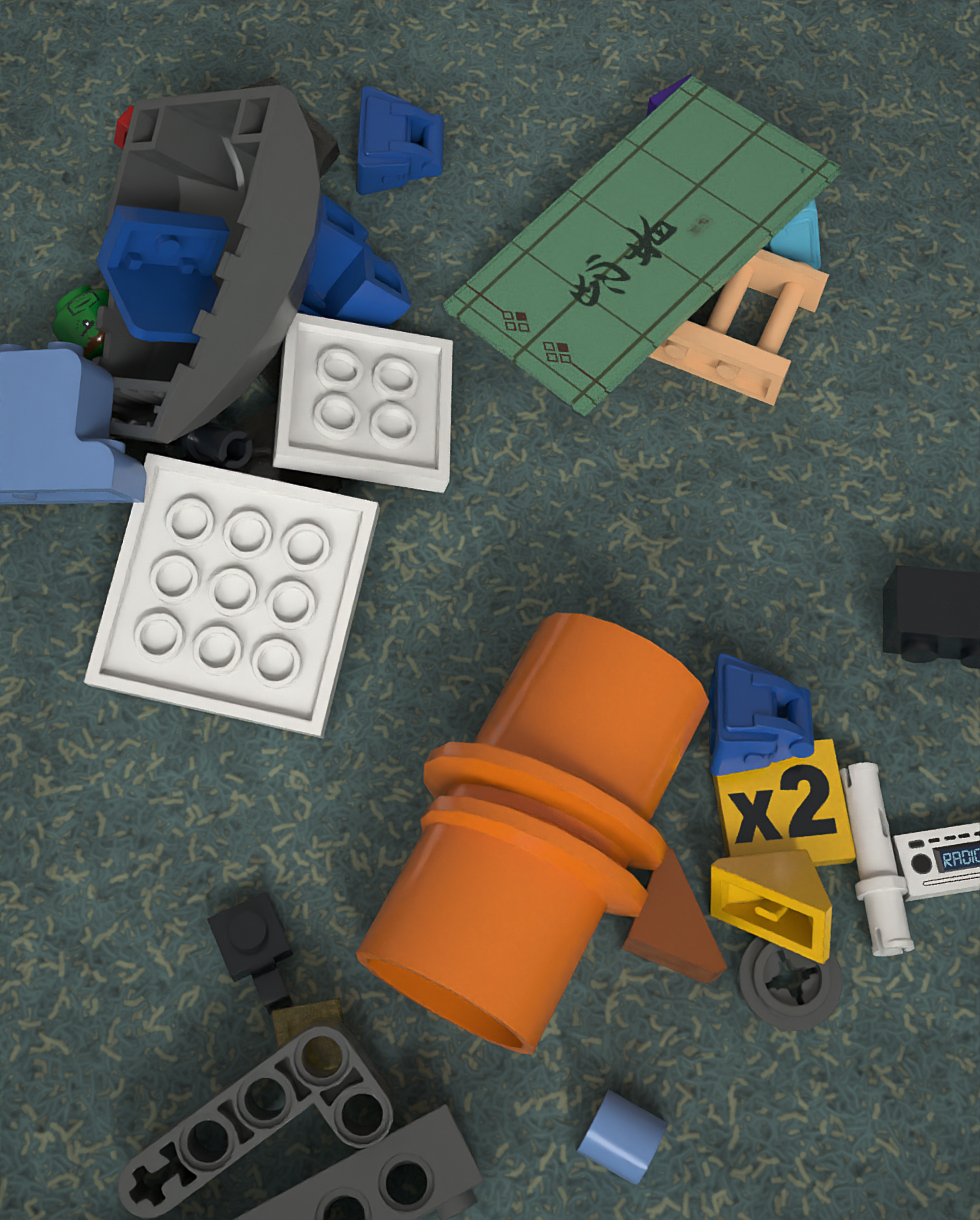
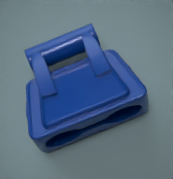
[356,86,444,195]
[708,653,814,776]

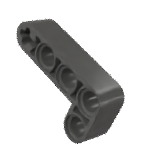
[118,1018,395,1218]

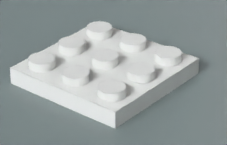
[272,313,453,493]

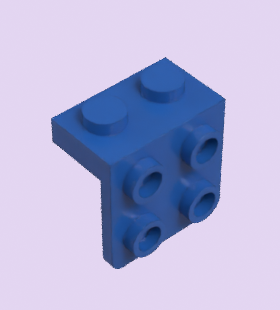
[96,205,231,343]

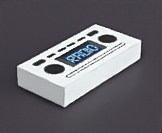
[891,822,980,902]

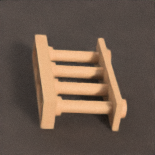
[648,249,829,406]

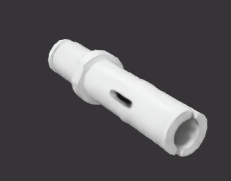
[839,762,915,956]

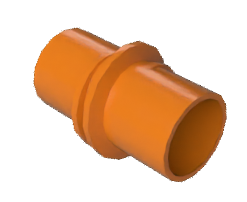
[356,612,709,1055]

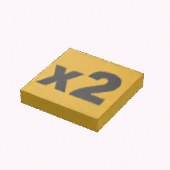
[712,739,856,867]

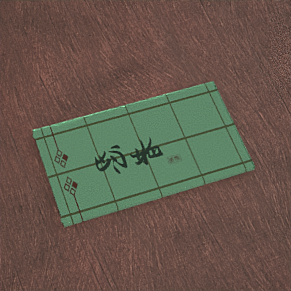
[443,76,841,417]

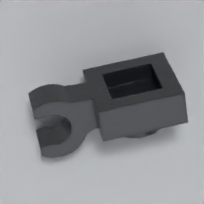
[207,892,294,1015]

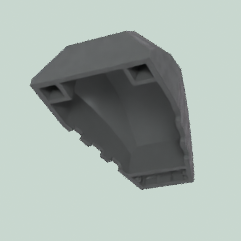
[92,85,323,444]

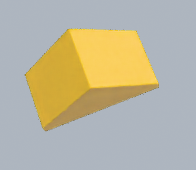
[710,849,832,964]

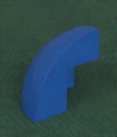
[297,193,411,328]

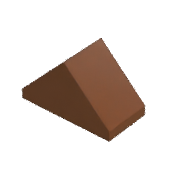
[621,848,727,984]

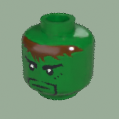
[52,285,109,361]

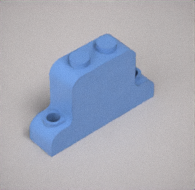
[0,341,146,505]

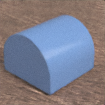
[576,1089,668,1186]

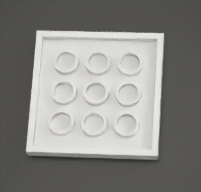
[84,453,380,738]

